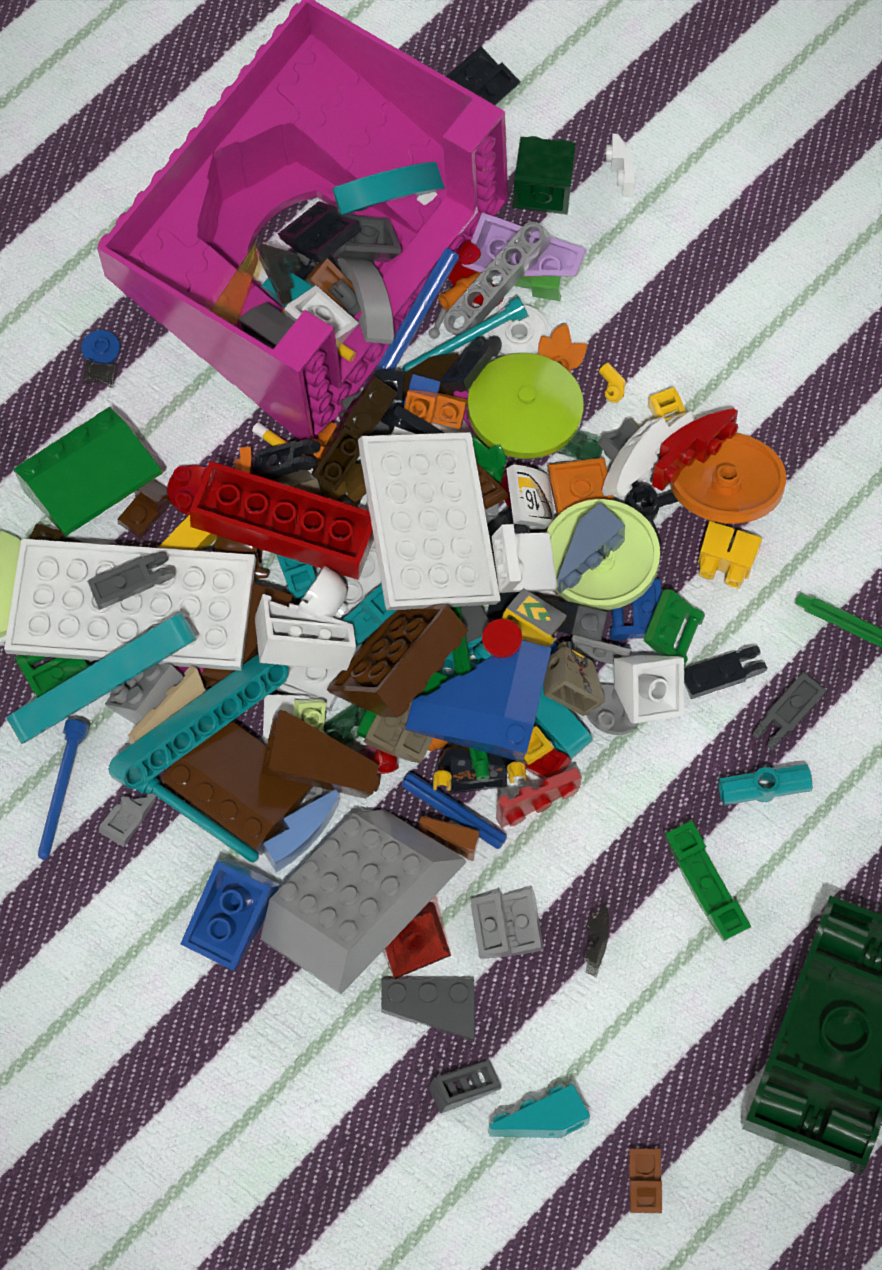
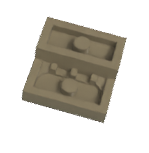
[363,700,433,764]

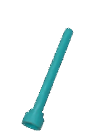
[402,296,529,373]
[136,775,259,862]

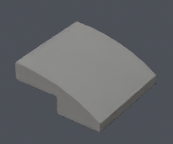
[470,889,544,959]

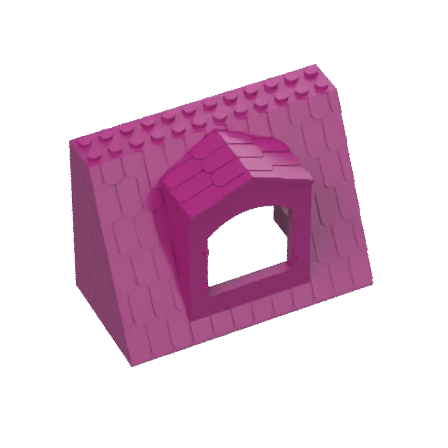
[97,0,508,441]

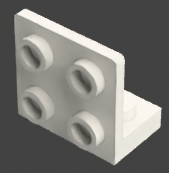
[492,524,557,593]

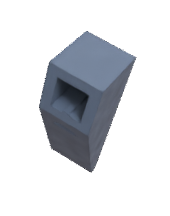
[558,502,625,593]

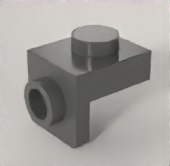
[597,418,640,461]

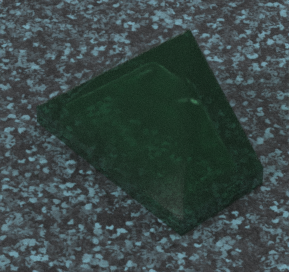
[556,430,603,460]
[323,704,367,745]

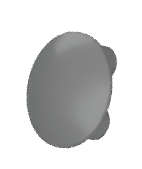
[586,684,639,735]

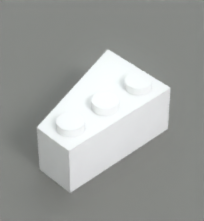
[255,594,356,671]

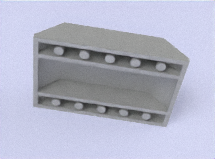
[261,810,467,995]

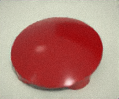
[167,465,207,516]

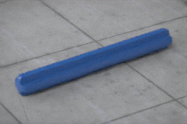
[376,248,459,371]

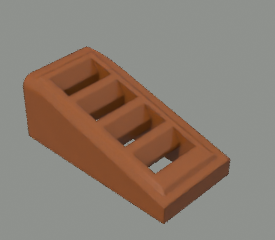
[419,816,480,861]

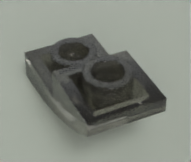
[583,906,609,978]

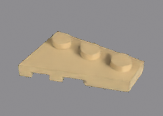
[128,666,206,745]

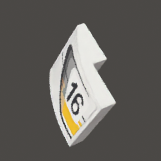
[506,464,555,532]

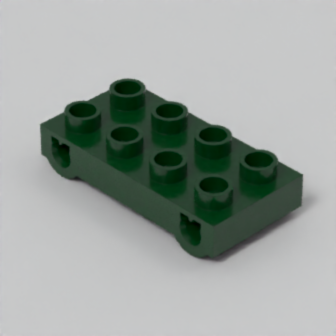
[742,895,882,1176]

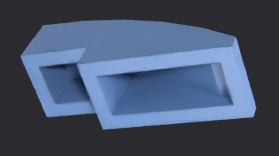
[263,789,339,873]

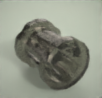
[84,358,117,388]

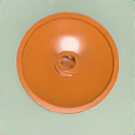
[670,433,786,524]

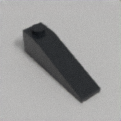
[487,588,608,642]

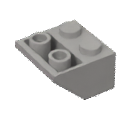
[105,663,184,725]

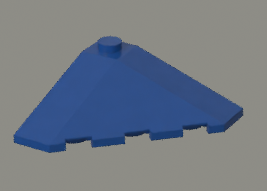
[405,640,551,762]

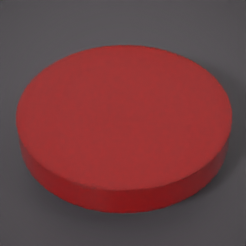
[482,619,522,658]

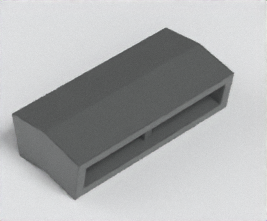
[239,303,295,349]

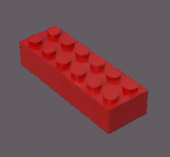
[190,461,374,580]

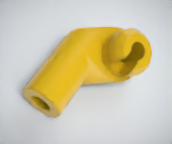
[599,363,626,403]

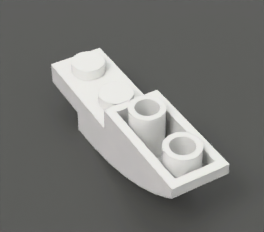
[602,412,694,497]

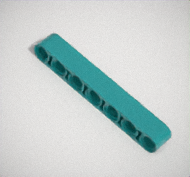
[6,612,197,744]
[108,654,289,789]

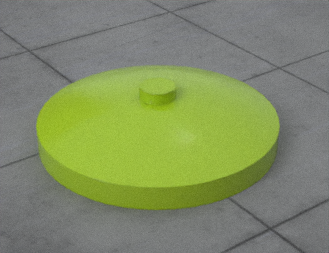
[467,353,584,459]

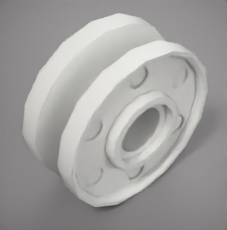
[490,305,549,359]

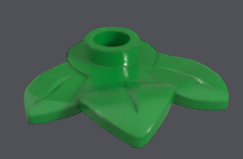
[471,435,506,484]

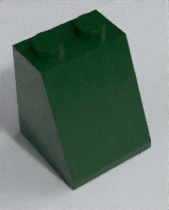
[512,136,576,215]

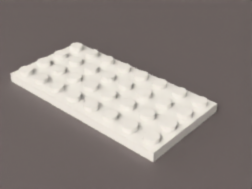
[4,539,256,671]

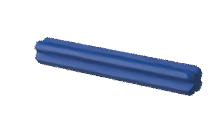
[402,772,507,849]

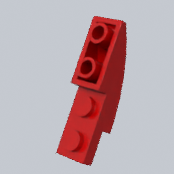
[652,408,738,491]

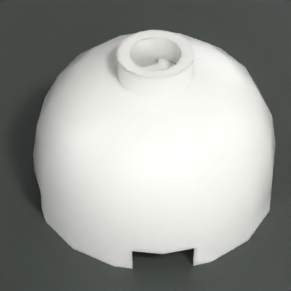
[298,566,348,620]

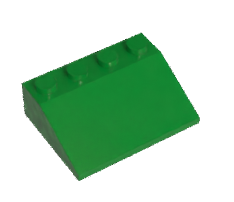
[13,407,163,536]

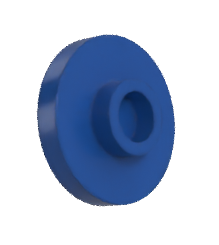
[82,330,120,367]

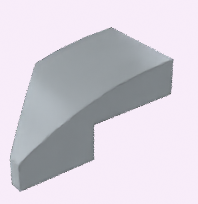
[99,793,156,847]

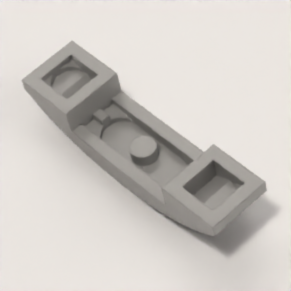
[338,258,394,344]

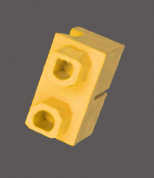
[698,521,763,589]

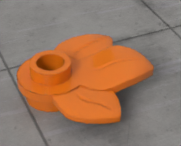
[538,324,587,372]

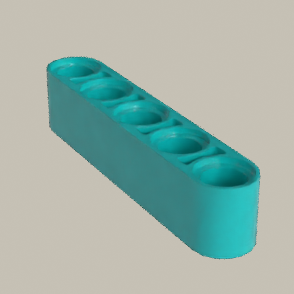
[473,643,593,760]

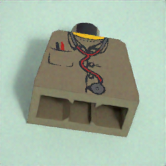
[544,642,605,716]

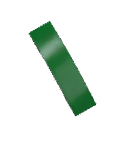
[665,821,751,941]

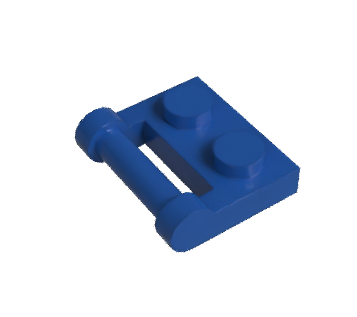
[610,579,662,641]

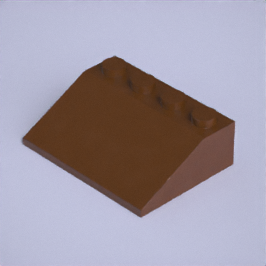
[327,605,469,718]
[161,721,313,855]

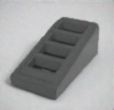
[429,1060,502,1113]

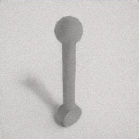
[429,288,451,339]

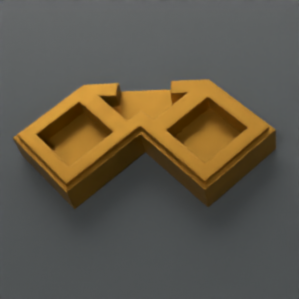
[320,464,367,502]

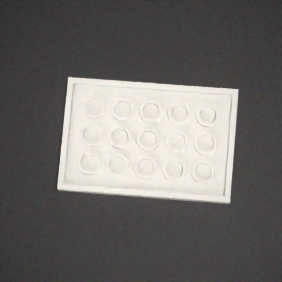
[358,432,501,611]

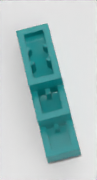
[341,584,398,648]

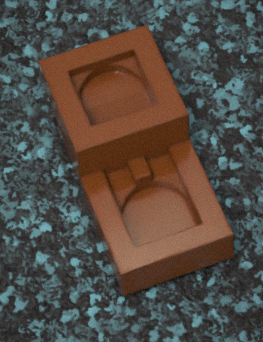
[629,1149,662,1213]

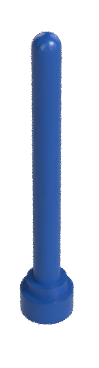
[38,719,89,860]

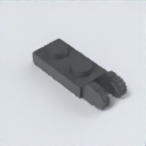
[87,551,175,610]
[752,672,827,751]

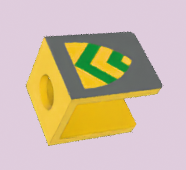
[501,588,566,648]

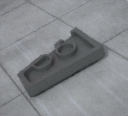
[381,979,475,1043]

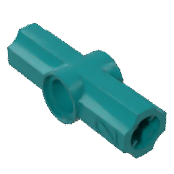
[718,764,813,806]

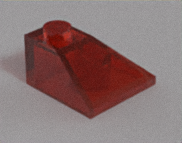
[382,902,451,979]

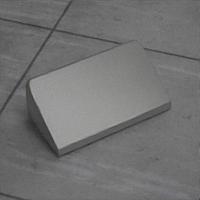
[572,635,632,665]

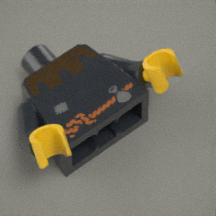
[433,743,527,794]

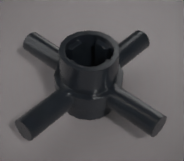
[625,480,679,546]

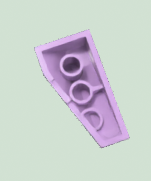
[462,212,586,277]

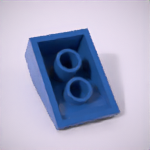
[180,858,281,971]

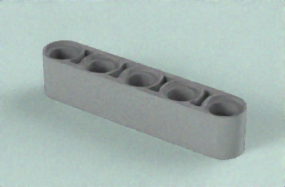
[443,222,551,336]

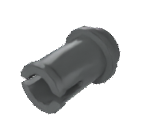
[329,279,361,316]

